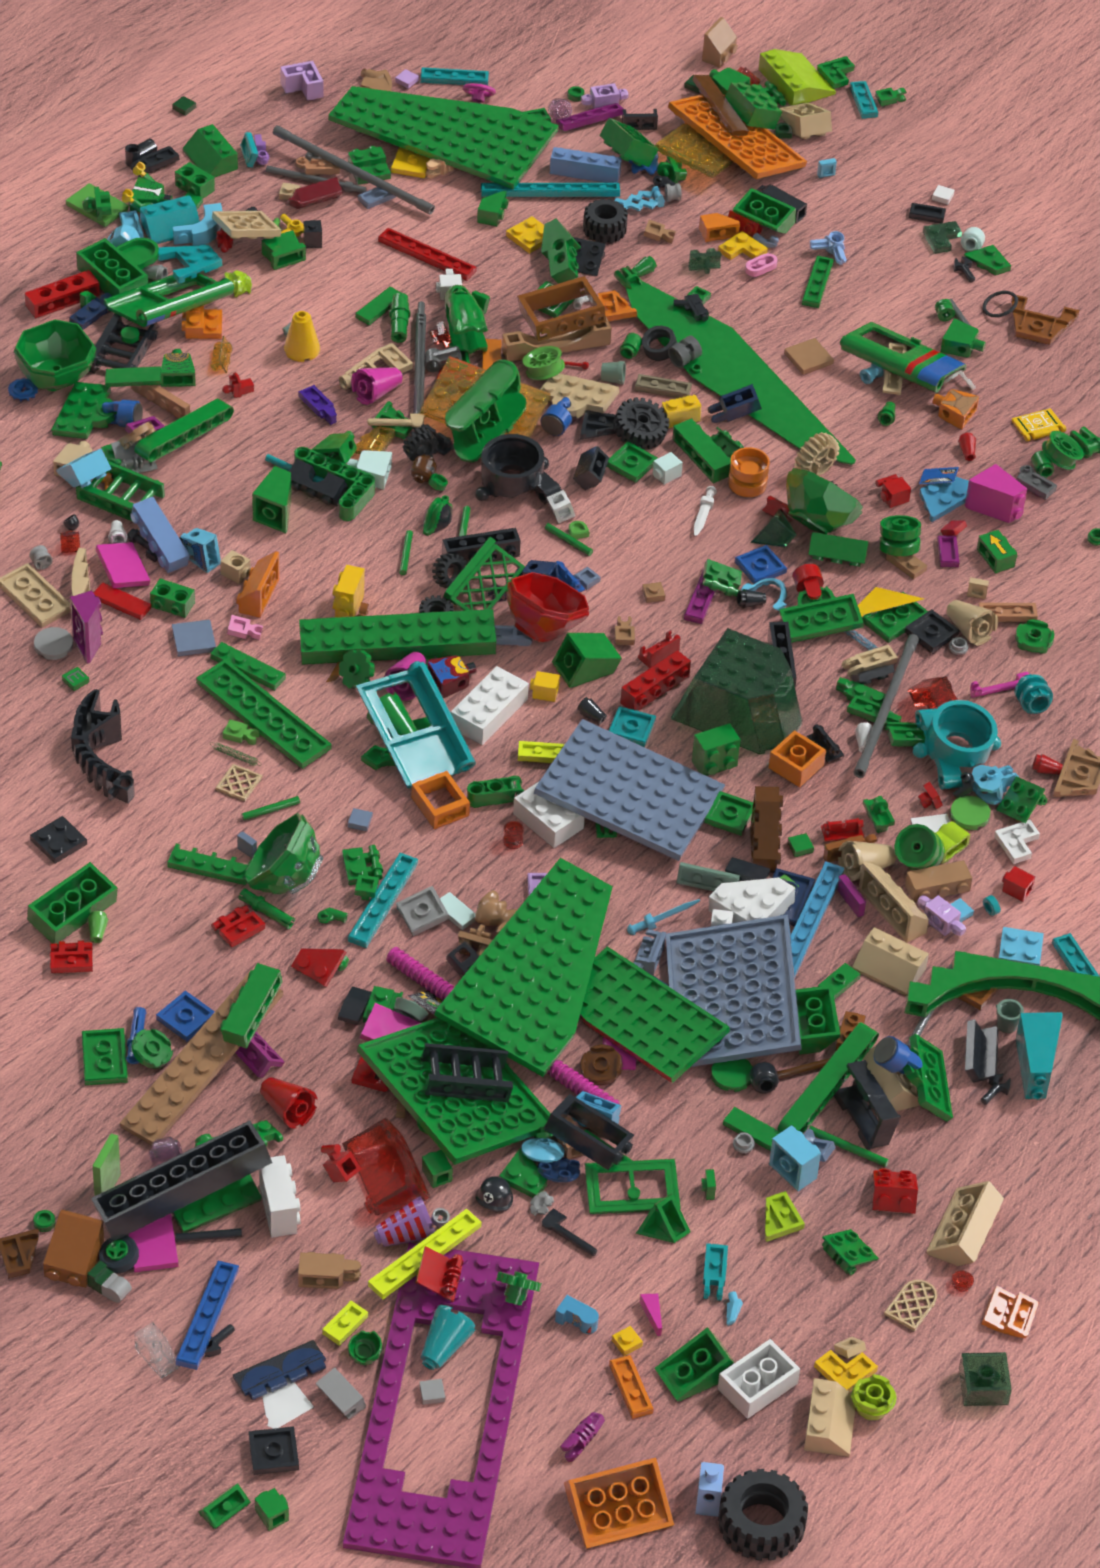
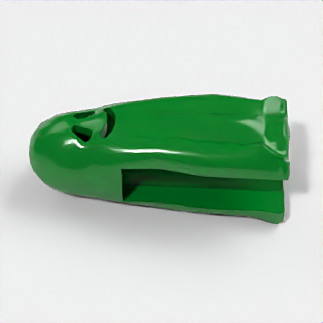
[444,285,488,354]

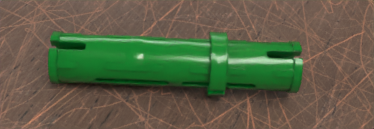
[238,888,295,929]

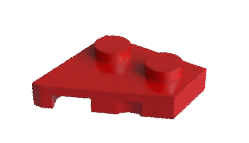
[291,948,347,987]

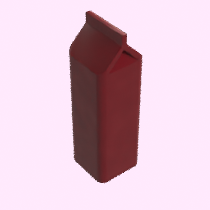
[285,177,342,209]

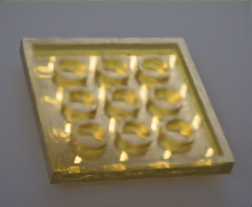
[655,123,734,178]

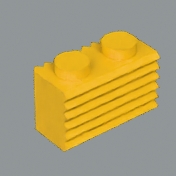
[661,394,702,428]

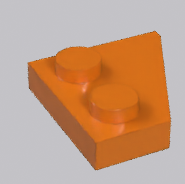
[598,290,637,321]

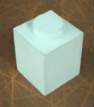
[653,452,683,485]

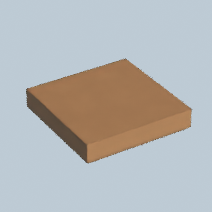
[784,338,834,375]

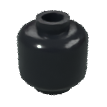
[749,1062,779,1094]

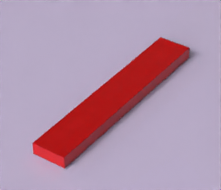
[378,228,477,281]

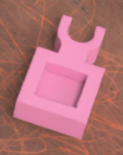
[227,615,263,640]

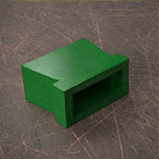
[261,230,306,270]

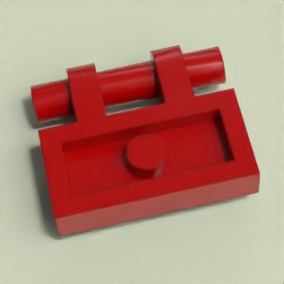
[211,905,265,948]
[50,940,93,973]

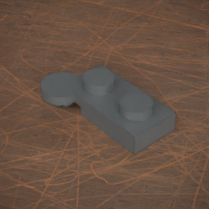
[1016,465,1057,500]

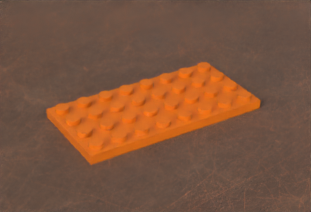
[668,94,807,179]

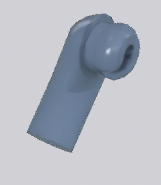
[753,233,779,248]

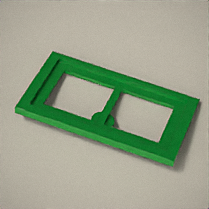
[584,1159,681,1214]

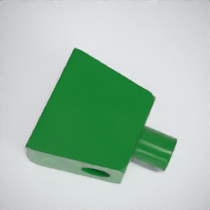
[709,68,751,95]
[940,318,986,358]
[312,431,357,464]

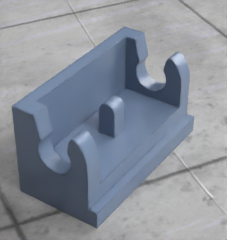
[634,930,666,976]

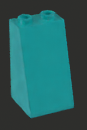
[1015,1012,1063,1100]

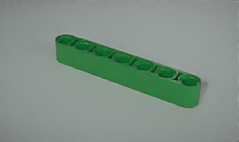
[134,398,234,462]
[777,1022,879,1134]

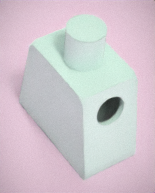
[347,450,392,489]

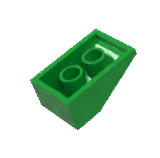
[654,1327,735,1402]

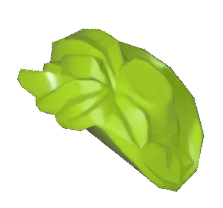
[224,270,252,297]

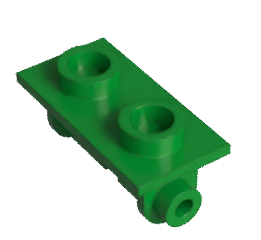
[711,426,744,458]

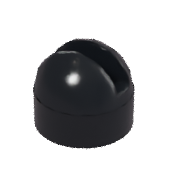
[63,514,79,530]

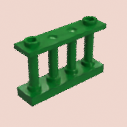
[76,460,165,522]

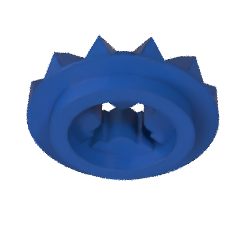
[8,378,38,401]

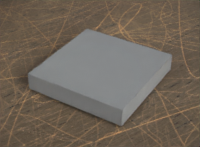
[396,886,450,936]

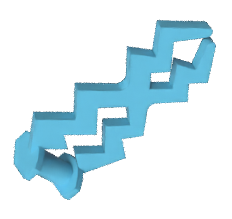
[614,186,665,211]

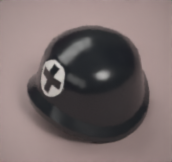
[475,1176,513,1212]

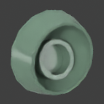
[394,997,429,1023]

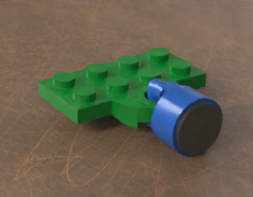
[51,382,143,439]
[874,1034,953,1122]

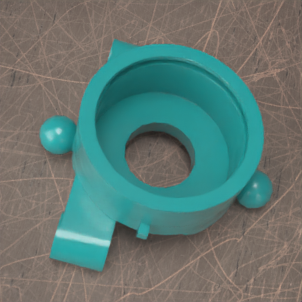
[913,700,1001,790]

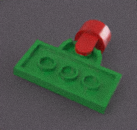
[779,563,864,643]

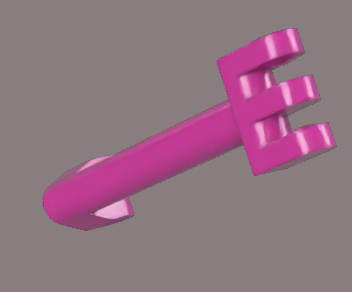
[970,672,1029,698]

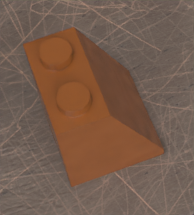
[43,1209,105,1288]

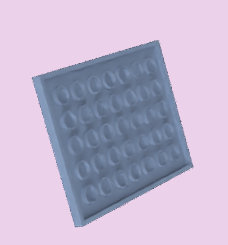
[533,719,725,861]
[666,914,802,1067]

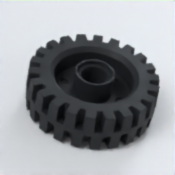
[613,397,669,450]

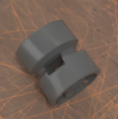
[668,335,702,368]

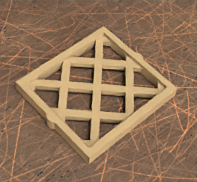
[216,764,262,801]

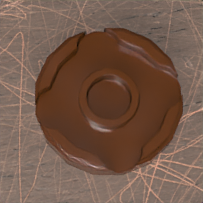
[580,1044,623,1086]

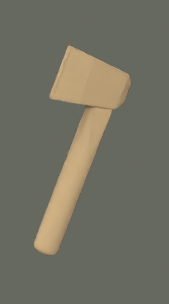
[367,414,425,427]

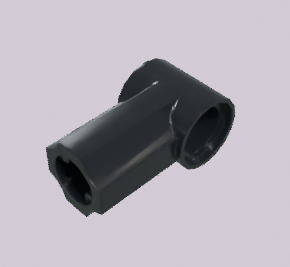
[125,138,157,167]

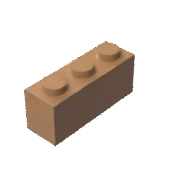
[905,860,973,903]

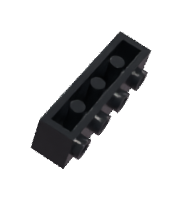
[442,527,521,568]

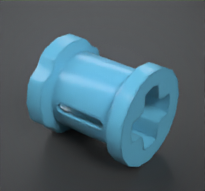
[860,364,884,384]

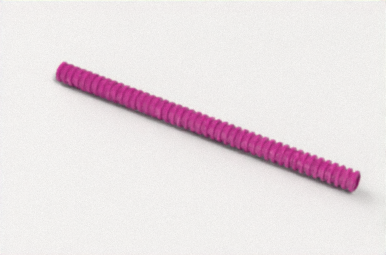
[386,947,620,1105]

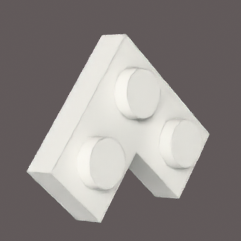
[994,820,1040,864]

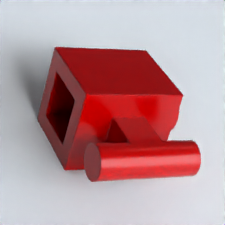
[875,474,911,508]
[320,1144,361,1182]

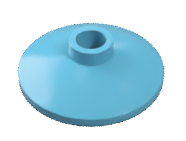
[521,1138,564,1163]

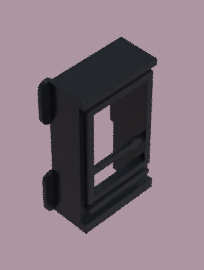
[834,1060,901,1150]

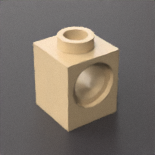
[220,550,251,584]

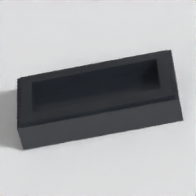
[909,203,946,224]

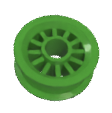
[523,346,565,380]

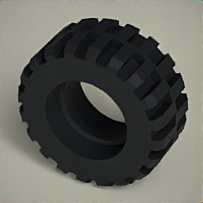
[718,1469,808,1561]

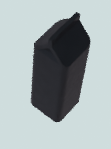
[757,184,807,224]

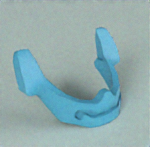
[741,578,787,611]

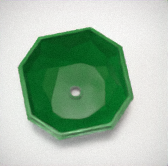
[14,319,96,391]
[786,468,863,534]

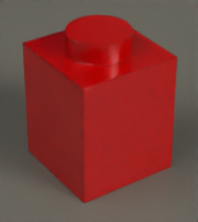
[1002,866,1036,902]

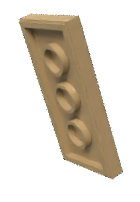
[0,563,71,628]

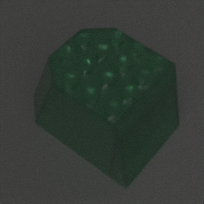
[671,628,803,755]

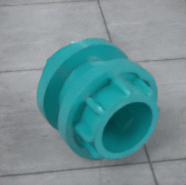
[1014,674,1053,714]

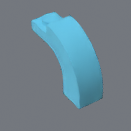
[173,203,222,246]

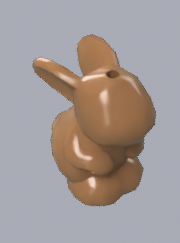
[475,890,518,937]

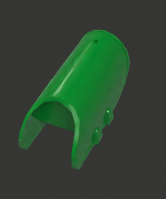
[445,360,527,463]

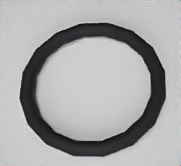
[982,291,1018,318]

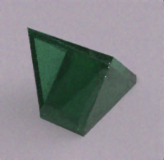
[750,509,797,548]

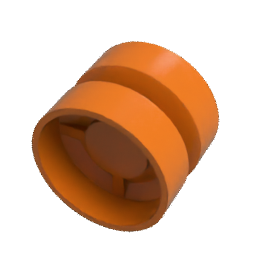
[728,447,770,497]

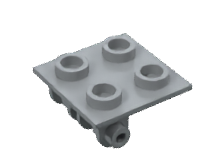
[111,441,158,473]

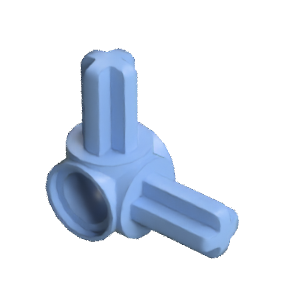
[810,231,847,265]

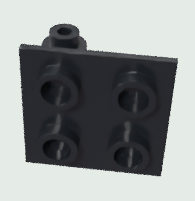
[573,237,606,276]

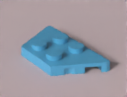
[919,477,969,522]

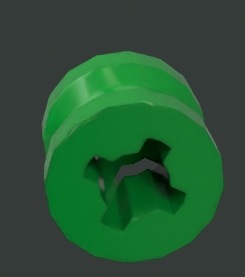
[935,299,955,322]

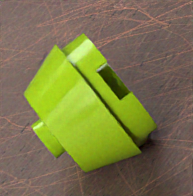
[851,1374,896,1420]

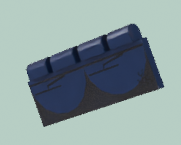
[233,1340,326,1400]

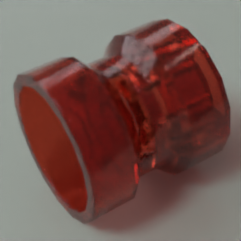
[503,821,524,849]

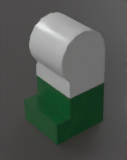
[87,1261,132,1303]

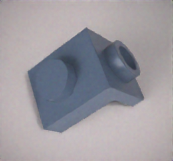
[804,1129,836,1162]

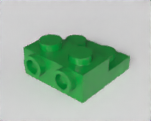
[348,146,391,185]

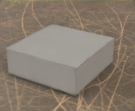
[419,1379,446,1405]

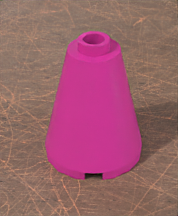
[351,367,403,405]
[384,652,426,701]

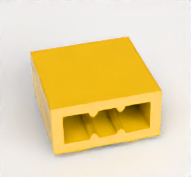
[332,564,365,618]

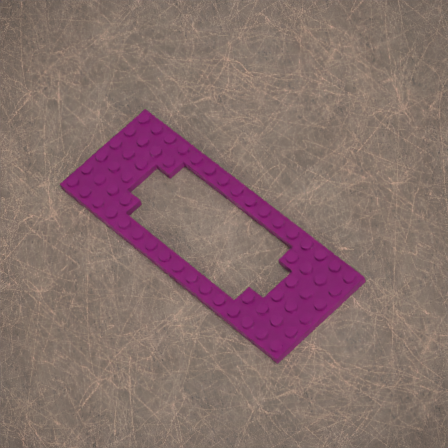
[343,1243,539,1568]

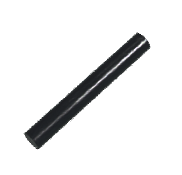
[175,1228,242,1242]

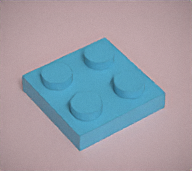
[999,927,1044,966]

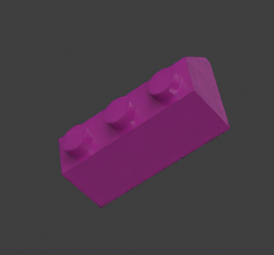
[70,590,103,663]

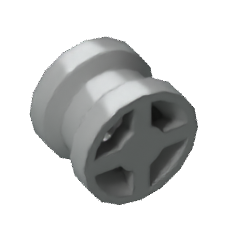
[665,183,682,202]
[29,545,53,570]

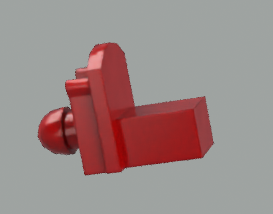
[217,228,234,253]
[222,372,254,398]

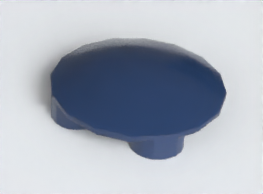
[537,1157,580,1183]

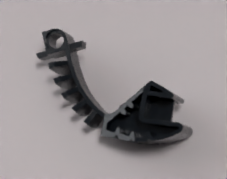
[71,689,135,804]

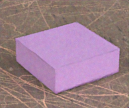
[395,69,419,89]

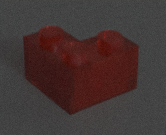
[908,676,958,709]

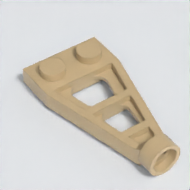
[339,343,413,390]

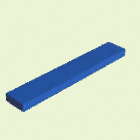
[176,1261,239,1370]

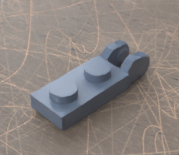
[495,625,532,646]

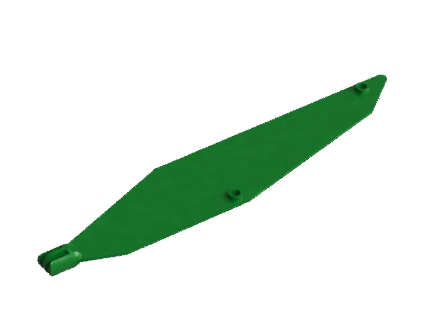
[614,266,856,465]

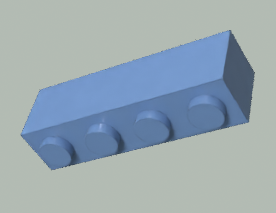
[550,147,622,183]
[130,497,190,573]

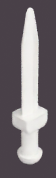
[694,486,717,536]

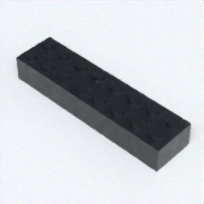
[91,1120,272,1241]

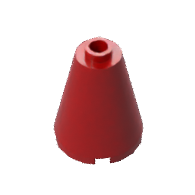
[260,1077,318,1129]

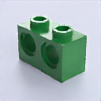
[175,162,215,199]
[150,578,195,618]

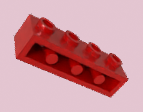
[620,650,691,711]

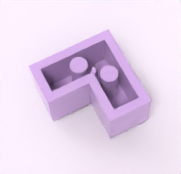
[280,61,323,100]

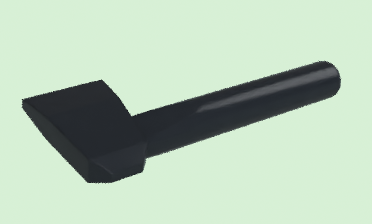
[542,1208,598,1256]

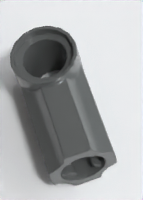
[425,346,462,372]

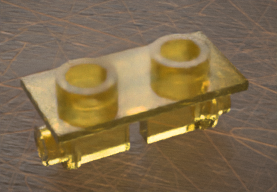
[210,336,233,373]

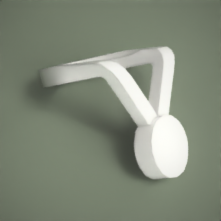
[943,371,976,391]

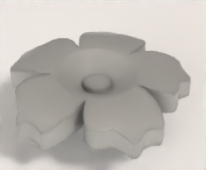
[530,1191,554,1216]

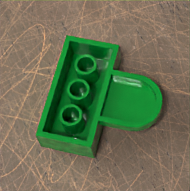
[76,238,159,296]

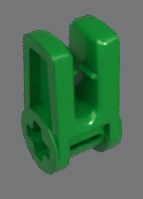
[1070,426,1100,458]

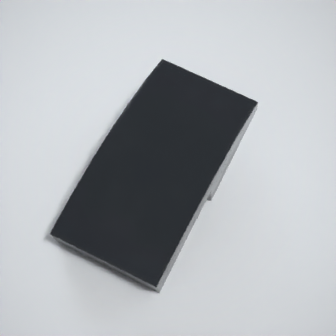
[337,986,372,1025]

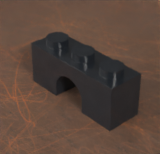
[289,459,348,506]

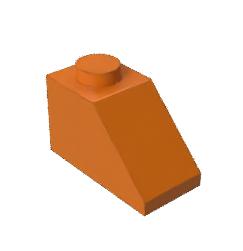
[699,213,740,242]

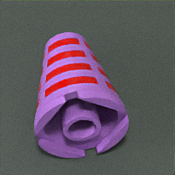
[373,1196,435,1247]

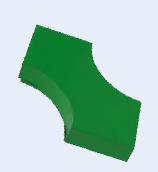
[361,745,395,770]

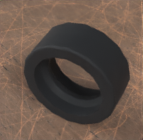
[642,325,677,361]

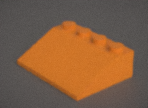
[564,1457,674,1549]

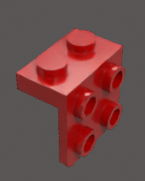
[872,1168,918,1214]

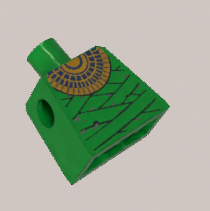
[161,349,196,387]

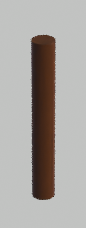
[777,1058,830,1079]

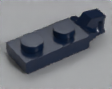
[69,293,112,330]

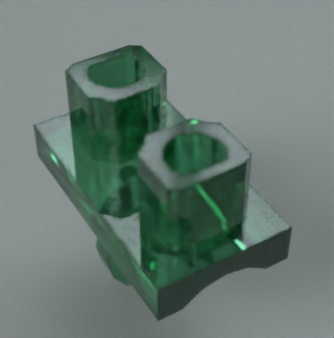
[688,248,722,274]

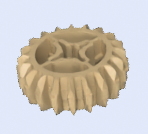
[794,432,840,476]

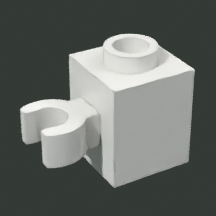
[436,269,462,300]

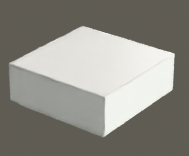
[932,185,955,205]

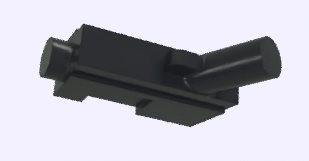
[673,294,709,321]

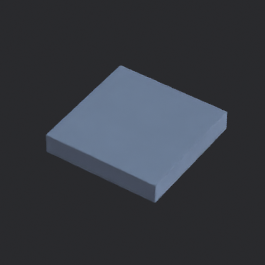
[172,620,216,656]

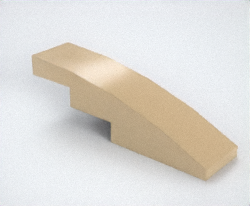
[882,342,907,395]
[72,548,90,596]

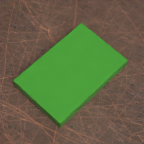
[66,183,129,227]
[92,1133,121,1196]

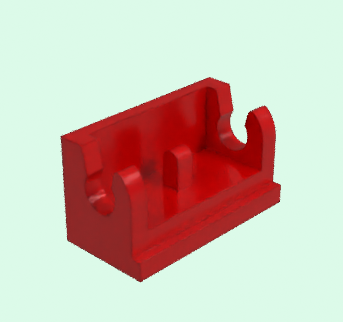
[638,630,681,668]

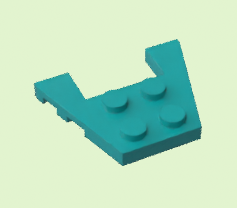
[158,245,222,283]

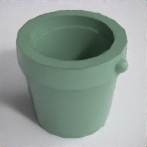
[601,361,626,385]
[996,999,1024,1033]

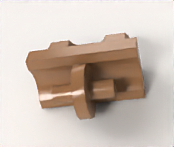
[458,925,492,956]

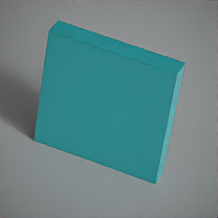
[609,706,656,747]

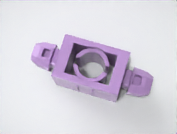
[581,83,628,109]
[917,895,966,936]

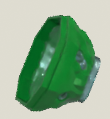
[244,812,324,894]

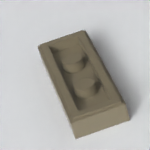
[635,374,692,398]

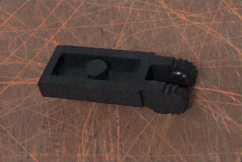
[130,146,180,177]

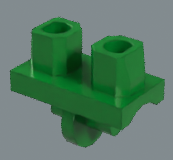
[657,153,687,184]
[82,187,112,221]
[862,795,895,833]

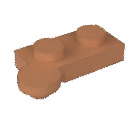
[295,157,340,175]

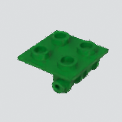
[996,776,1047,824]
[822,1229,879,1275]

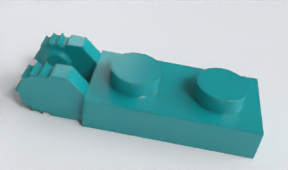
[703,1243,728,1301]

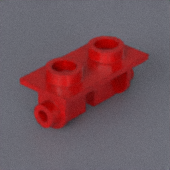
[728,210,763,238]
[820,818,864,842]

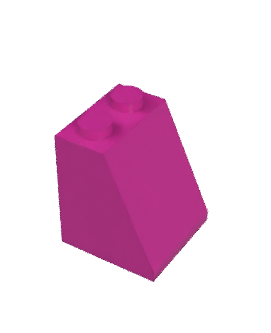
[965,464,1027,523]

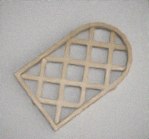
[884,1280,937,1331]

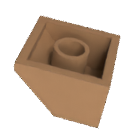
[702,17,738,68]

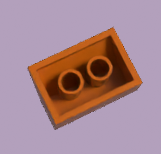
[236,551,280,618]

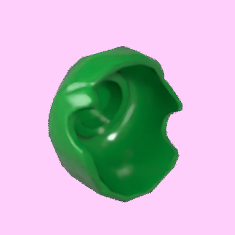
[348,1330,382,1365]

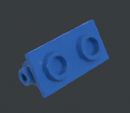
[556,561,585,592]

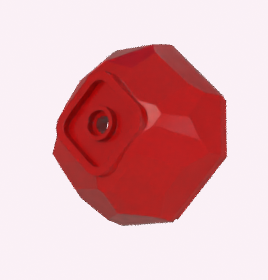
[507,572,589,642]

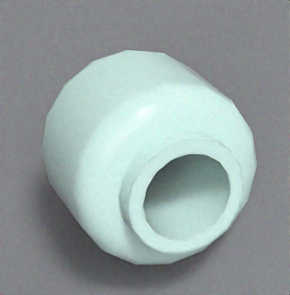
[961,227,985,252]

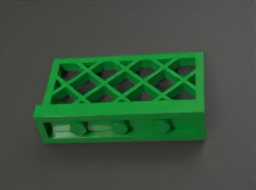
[442,537,525,611]

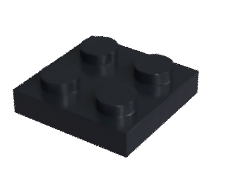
[905,609,960,653]
[30,816,87,864]
[248,1426,299,1475]

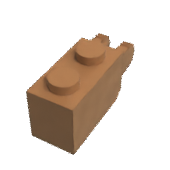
[298,1252,362,1289]

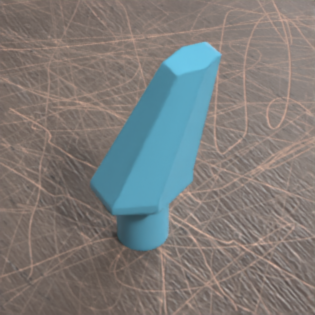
[727,1291,743,1326]

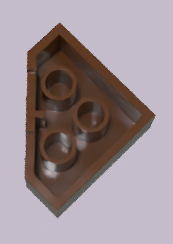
[750,786,783,873]

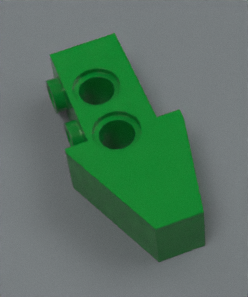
[541,218,581,284]

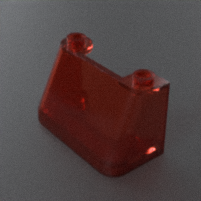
[342,1118,431,1216]

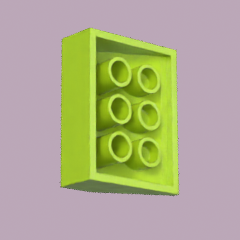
[758,49,836,106]

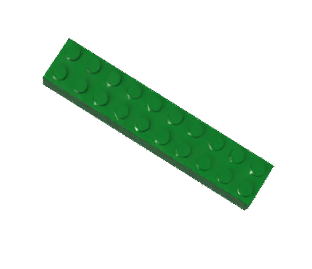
[299,609,496,665]

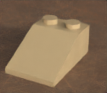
[779,103,832,139]

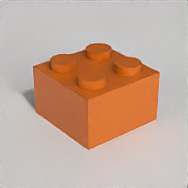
[768,730,826,787]

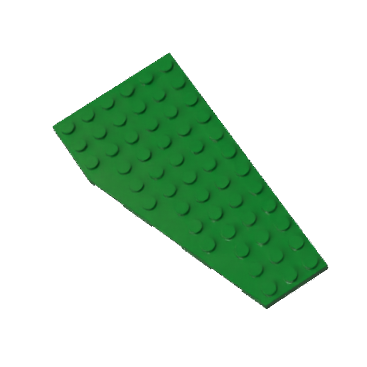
[328,86,559,190]
[434,857,613,1077]

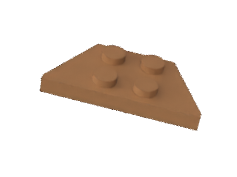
[1053,739,1100,797]

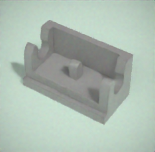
[316,1368,366,1419]

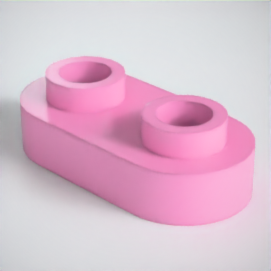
[745,253,777,277]

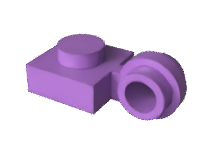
[254,134,269,165]

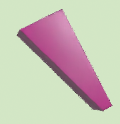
[640,1293,662,1336]

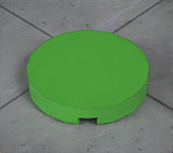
[950,796,990,830]

